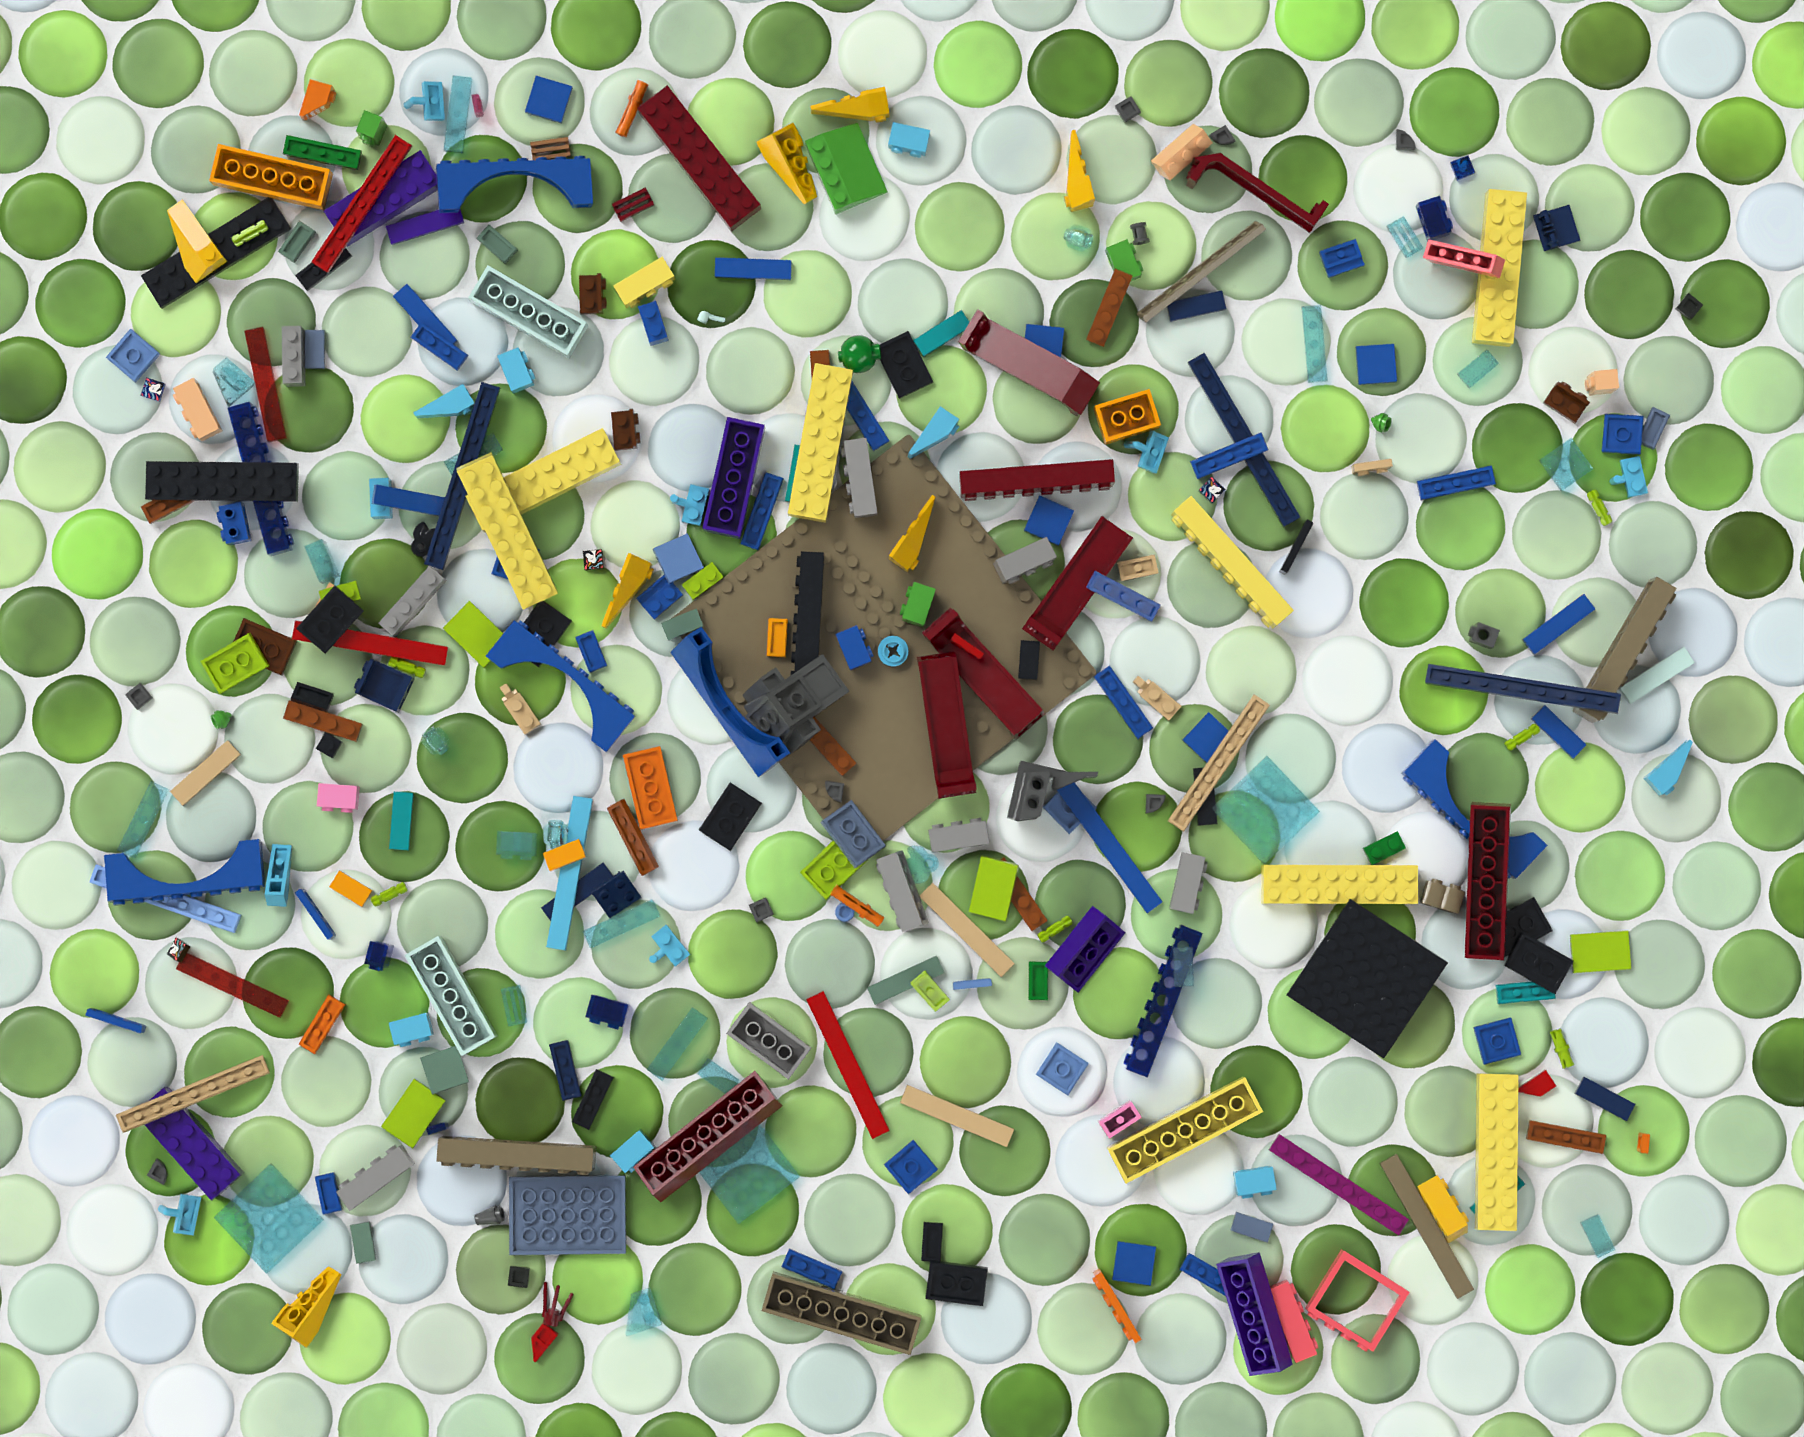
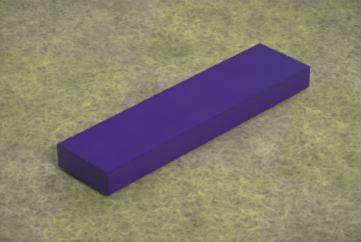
[386,209,464,245]

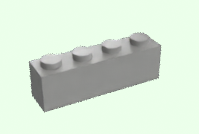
[840,438,877,518]
[379,566,447,637]
[876,850,929,932]
[336,1145,415,1211]

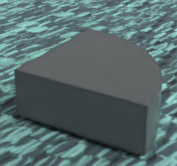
[1209,125,1235,145]
[1396,129,1416,150]
[825,781,844,803]
[1145,794,1166,813]
[147,1158,167,1185]

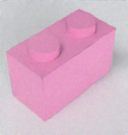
[317,783,360,813]
[1098,1100,1142,1139]

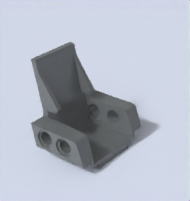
[743,654,850,757]
[1007,761,1098,822]

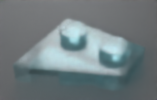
[213,357,255,407]
[625,1287,662,1337]

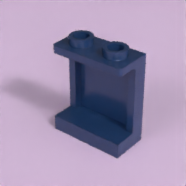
[354,658,415,713]

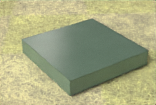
[420,1046,469,1095]

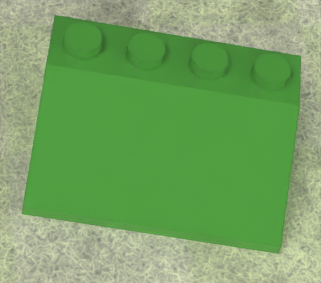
[805,123,888,215]

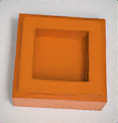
[1637,1132,1650,1154]

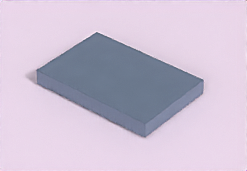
[820,800,886,868]

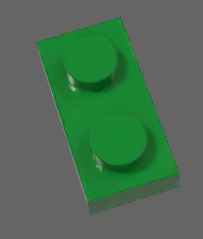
[1362,831,1406,865]

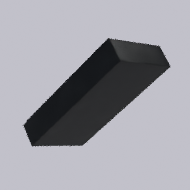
[1018,640,1040,680]
[291,682,334,712]
[921,1222,943,1262]

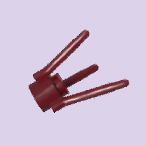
[541,1282,573,1327]

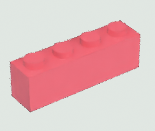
[1423,239,1505,278]
[1270,1280,1318,1363]

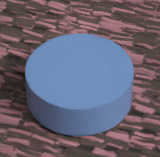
[835,903,854,922]

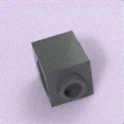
[1468,622,1500,649]

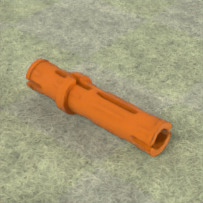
[615,80,649,137]
[830,885,884,927]

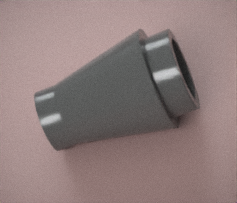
[474,1205,505,1225]

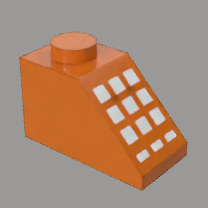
[299,79,336,120]

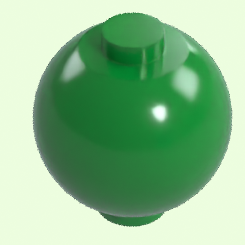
[838,335,881,373]

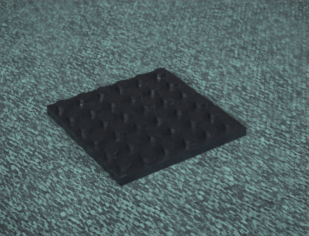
[1286,899,1448,1059]

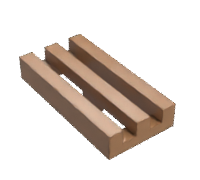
[530,137,571,160]

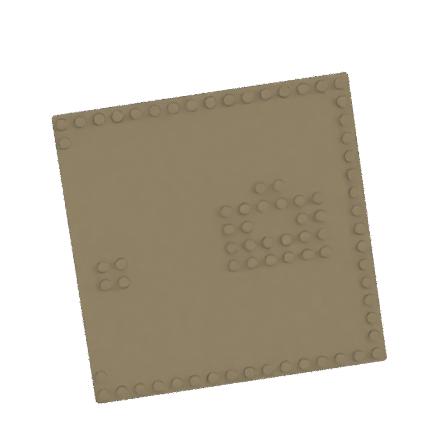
[672,435,1096,841]

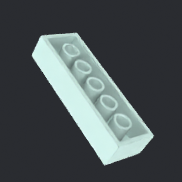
[468,265,588,359]
[405,936,497,1056]

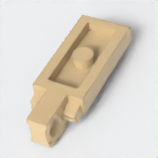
[1133,676,1181,721]
[500,684,541,735]

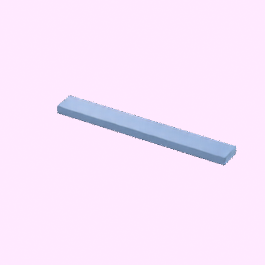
[89,864,242,933]

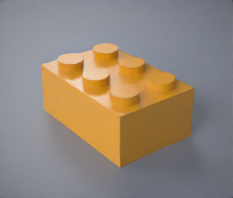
[1094,389,1161,445]

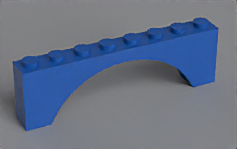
[436,156,593,213]
[486,620,636,752]
[670,627,790,777]
[1401,739,1548,879]
[104,839,265,906]

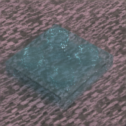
[1539,438,1593,491]

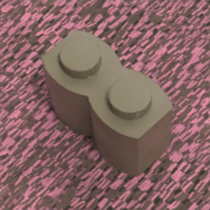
[1420,878,1465,914]

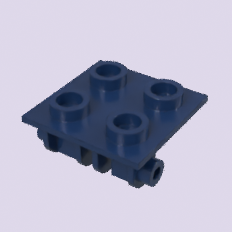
[1533,205,1581,252]
[591,870,642,919]

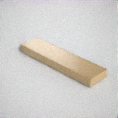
[170,740,241,806]

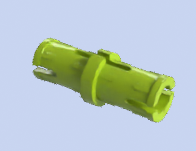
[1549,1028,1574,1069]

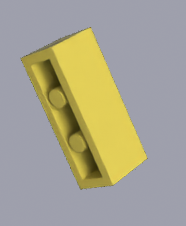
[613,256,675,308]

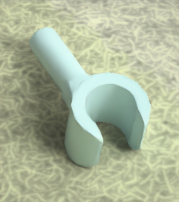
[697,311,725,324]

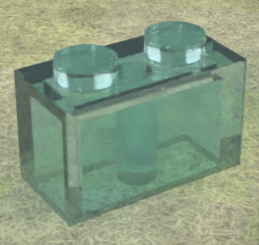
[304,539,340,584]
[496,831,538,860]

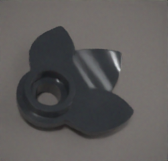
[411,522,435,557]

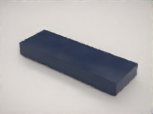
[1167,291,1226,322]
[549,1040,582,1101]
[1574,1077,1636,1121]

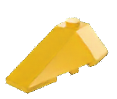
[167,199,227,283]
[889,495,935,572]

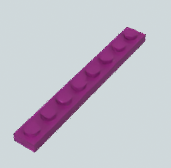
[1268,1134,1409,1235]

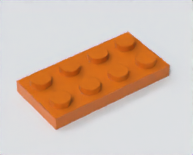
[623,746,678,830]
[1092,1268,1142,1343]

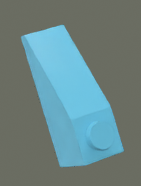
[413,384,475,418]
[907,406,960,459]
[1643,740,1693,796]
[264,844,292,907]

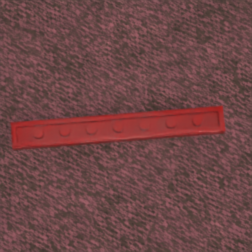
[311,135,412,273]
[292,620,448,666]
[806,991,890,1139]

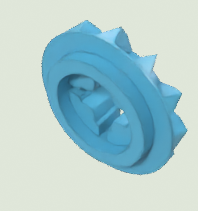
[878,636,908,667]

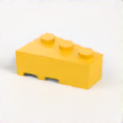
[1417,1175,1469,1243]

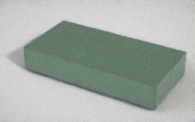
[278,220,316,263]
[476,225,518,264]
[661,608,704,641]
[350,1221,376,1264]

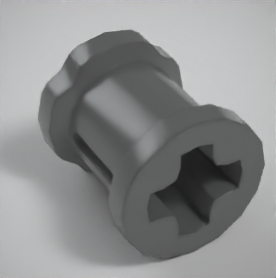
[1130,222,1150,245]

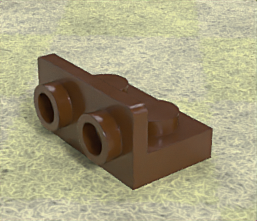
[579,273,607,315]
[1543,381,1590,424]
[611,409,641,451]

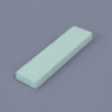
[1619,647,1695,704]

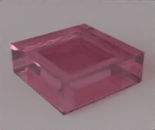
[471,94,484,118]

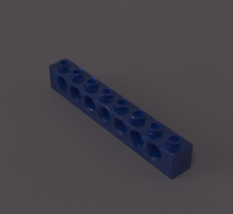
[227,402,294,556]
[1123,925,1203,1078]

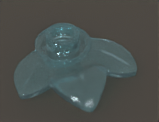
[907,846,939,884]

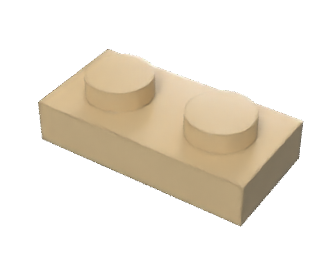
[1351,459,1393,476]
[1117,555,1159,582]

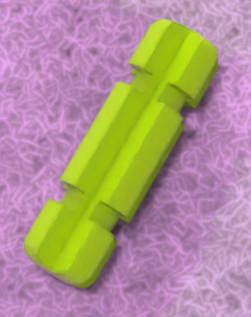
[232,220,268,247]
[1587,489,1612,526]
[388,656,426,678]
[1504,724,1540,751]
[371,882,408,906]
[1037,916,1073,943]

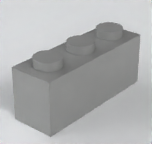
[282,326,306,387]
[993,537,1057,585]
[928,818,989,853]
[1169,852,1208,914]

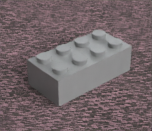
[726,1002,812,1080]

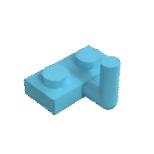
[404,81,445,121]
[1124,431,1169,474]
[1609,456,1648,498]
[670,484,709,526]
[649,924,691,967]
[158,1194,201,1236]

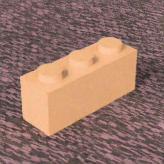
[1151,124,1213,180]
[173,378,222,441]

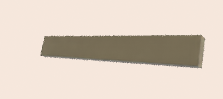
[1137,221,1266,322]
[1379,1154,1474,1299]

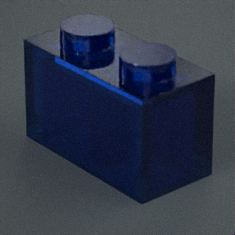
[1415,196,1453,242]
[364,941,394,971]
[585,994,630,1030]

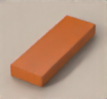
[299,994,346,1054]

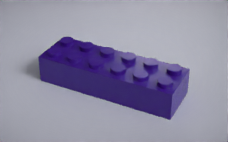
[324,150,437,247]
[702,417,765,539]
[145,1087,244,1200]
[1216,1252,1293,1376]

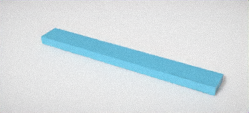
[546,796,593,951]

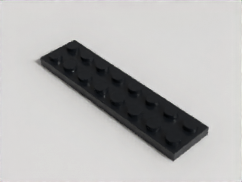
[141,197,291,309]
[145,461,299,502]

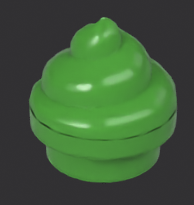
[1371,413,1392,432]
[211,710,232,729]

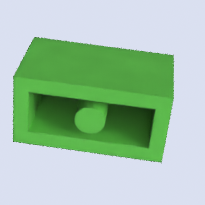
[356,110,388,147]
[1105,239,1143,282]
[899,582,936,628]

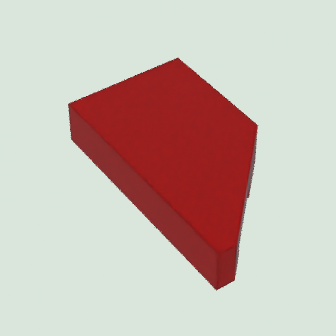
[949,633,984,659]
[1518,1070,1556,1097]
[531,1324,559,1363]

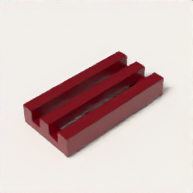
[612,187,654,222]

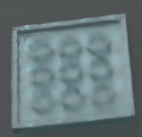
[1211,756,1320,864]
[699,1124,800,1224]
[214,1163,324,1274]

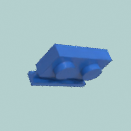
[1319,239,1365,278]
[636,575,683,620]

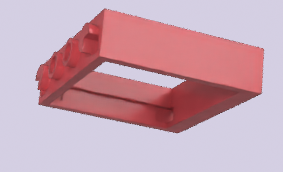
[1305,1249,1410,1352]

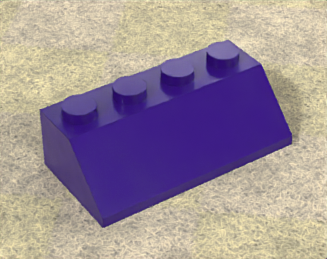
[1045,906,1126,993]

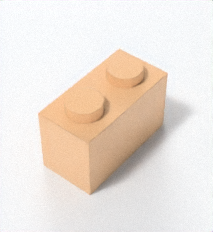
[1585,369,1619,396]

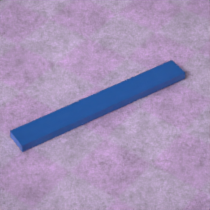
[1056,783,1162,913]

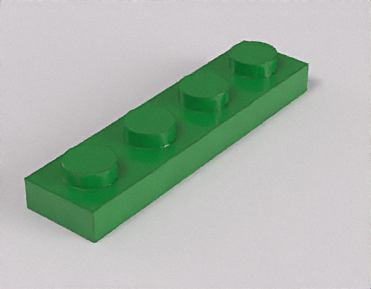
[283,135,362,170]

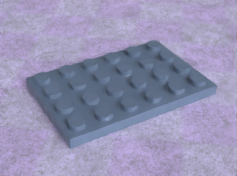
[509,1175,626,1255]

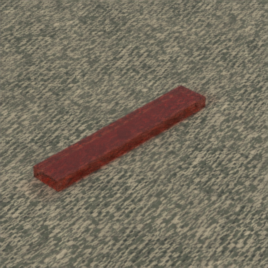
[244,327,287,443]
[176,953,289,1018]

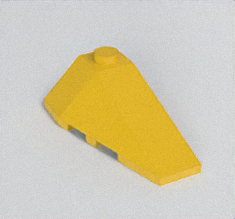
[810,87,890,123]
[756,123,817,204]
[1064,130,1095,212]
[601,553,654,629]
[271,1266,342,1348]

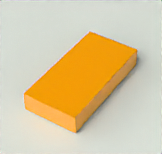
[767,618,788,658]
[543,839,586,872]
[329,870,373,907]

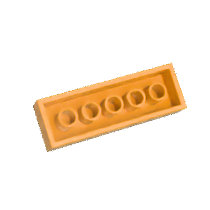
[209,144,333,210]

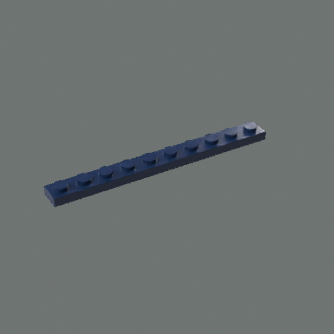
[1188,353,1300,527]
[424,382,501,570]
[1425,664,1621,714]

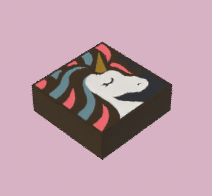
[583,549,604,571]
[167,937,191,963]

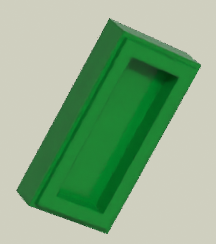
[1028,961,1048,1000]

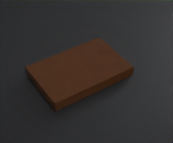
[233,618,297,676]

